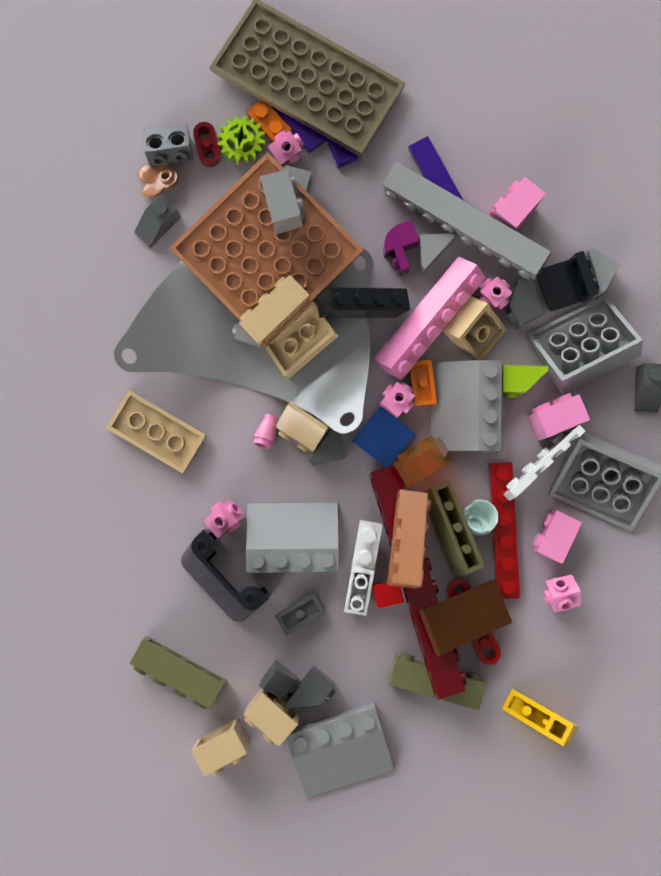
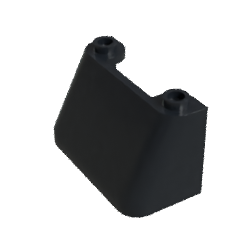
[181,529,272,622]

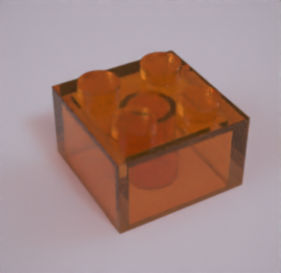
[394,436,454,487]

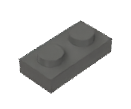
[275,592,326,636]

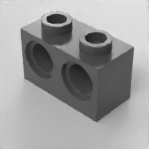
[143,124,193,166]

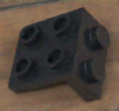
[537,251,599,311]

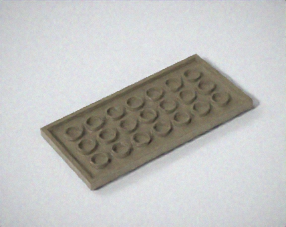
[210,0,405,157]

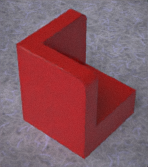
[372,582,405,608]

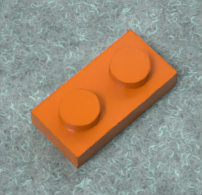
[246,100,292,143]
[410,359,437,407]

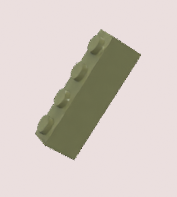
[423,481,485,578]
[129,636,226,709]
[388,653,486,710]

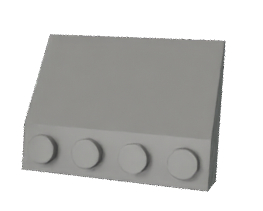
[527,295,643,396]
[430,360,502,453]
[549,432,661,532]
[246,502,339,573]
[287,702,395,798]

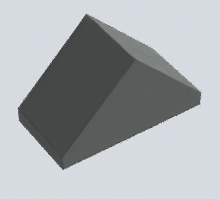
[309,429,344,465]

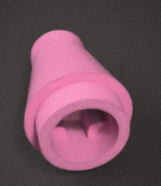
[253,414,278,449]

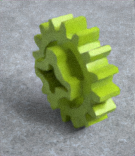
[217,115,266,165]

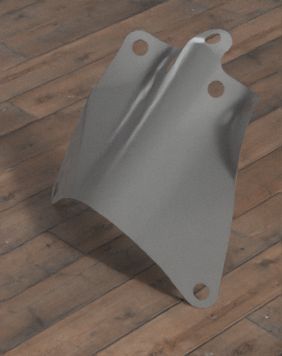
[114,249,373,434]

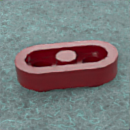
[193,122,221,167]

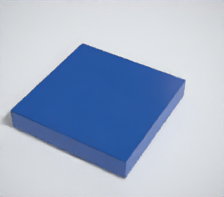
[353,406,415,468]

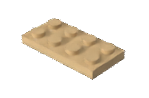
[106,390,207,474]

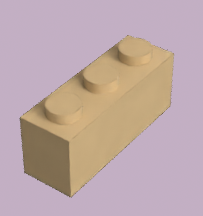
[239,275,310,347]

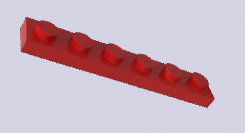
[488,462,520,599]

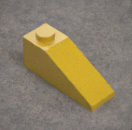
[502,689,579,747]

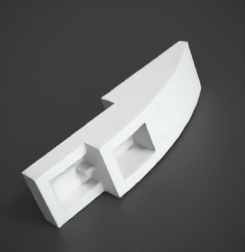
[344,520,383,616]

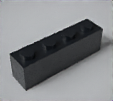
[316,287,410,318]

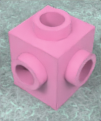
[268,130,304,167]
[477,276,512,311]
[379,382,415,419]
[203,499,245,538]
[543,574,581,613]

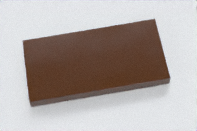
[419,579,512,656]

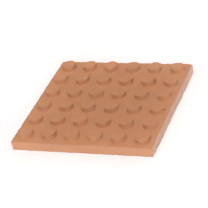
[169,152,364,347]

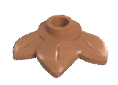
[137,163,179,197]

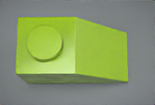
[502,365,548,399]

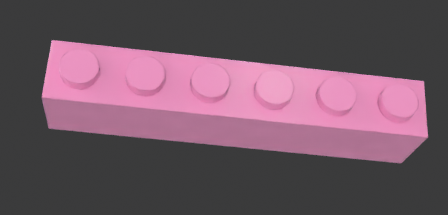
[374,257,485,380]

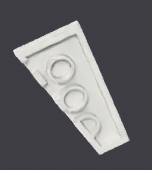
[503,425,585,501]

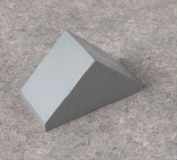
[418,233,455,274]
[585,249,621,298]

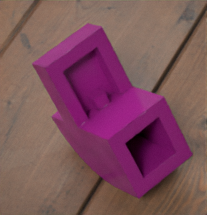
[383,220,419,275]

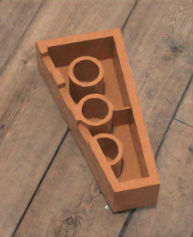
[387,490,431,589]

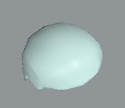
[463,499,499,536]

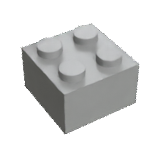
[260,169,306,234]

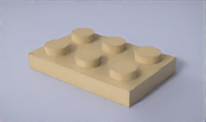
[264,301,339,379]

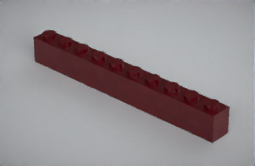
[369,465,467,700]

